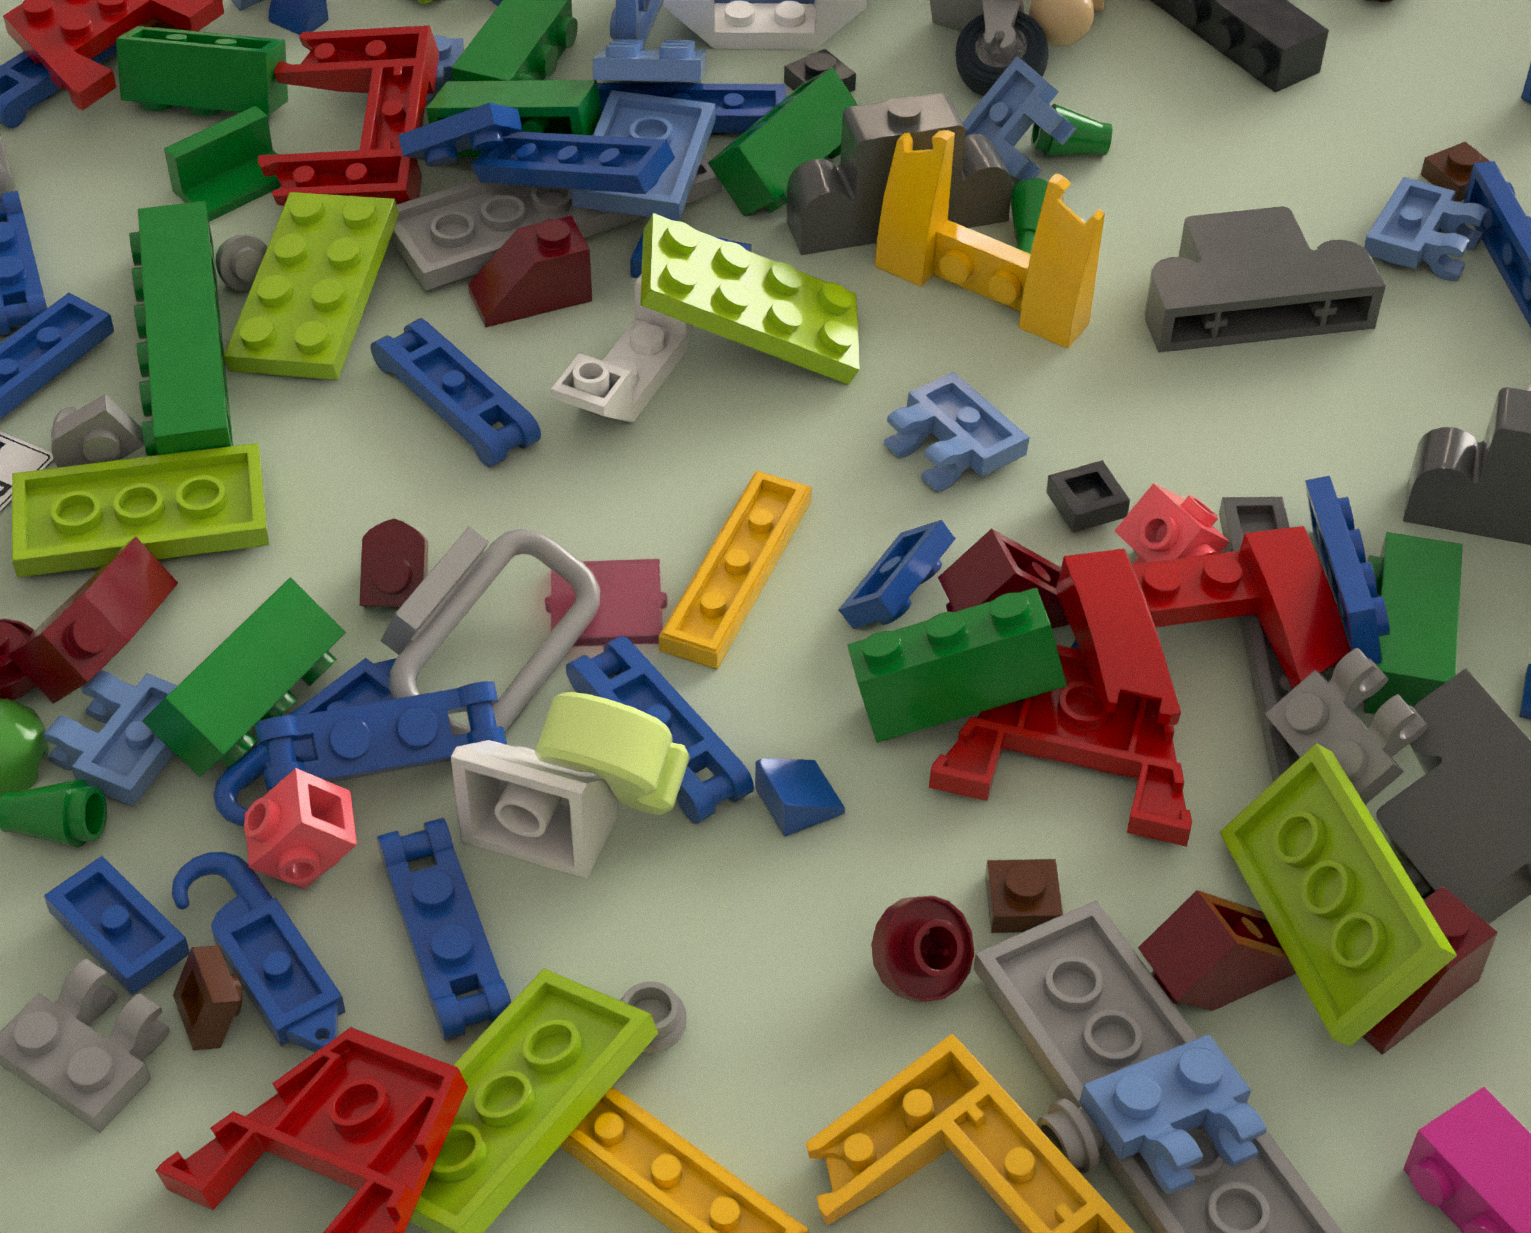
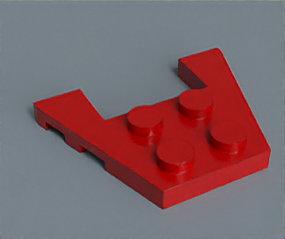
[3,0,224,111]
[929,644,1192,847]
[155,1027,468,1233]

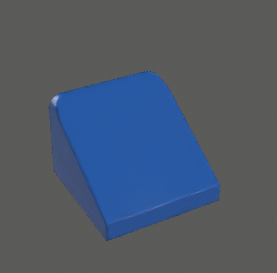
[269,0,329,35]
[755,758,845,837]

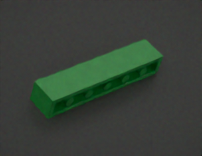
[129,201,234,456]

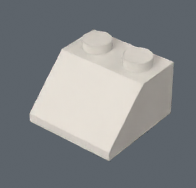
[451,740,618,879]

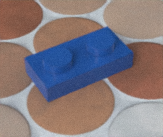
[398,102,522,167]
[838,520,956,629]
[44,856,190,995]

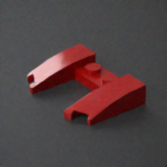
[258,25,440,206]
[1056,526,1350,726]

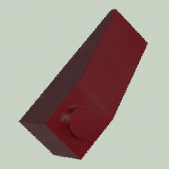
[8,536,178,704]

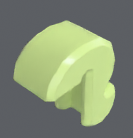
[535,692,690,815]

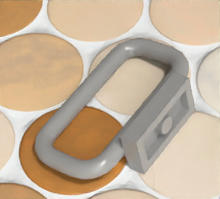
[380,526,600,736]

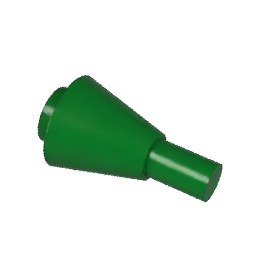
[1011,178,1048,254]

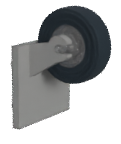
[929,0,1049,96]

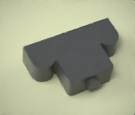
[787,93,1012,255]
[1145,206,1386,353]
[1403,387,1531,545]
[1376,668,1531,924]

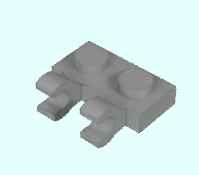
[1265,648,1429,805]
[0,959,170,1133]

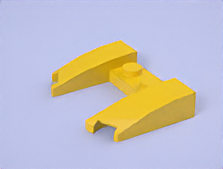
[875,130,1105,349]
[806,1033,1135,1233]

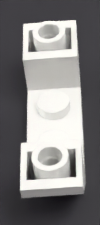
[663,0,867,50]
[551,274,695,423]

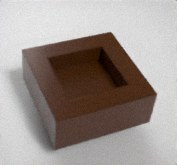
[1421,141,1501,202]
[985,859,1063,933]
[173,945,242,1051]

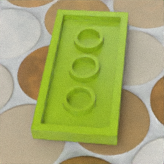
[223,192,399,380]
[640,213,860,385]
[12,443,269,578]
[1219,743,1457,1047]
[357,968,659,1233]

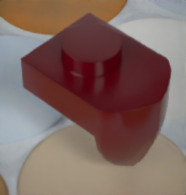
[359,518,429,608]

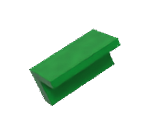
[164,105,281,222]

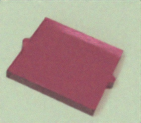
[545,559,668,647]

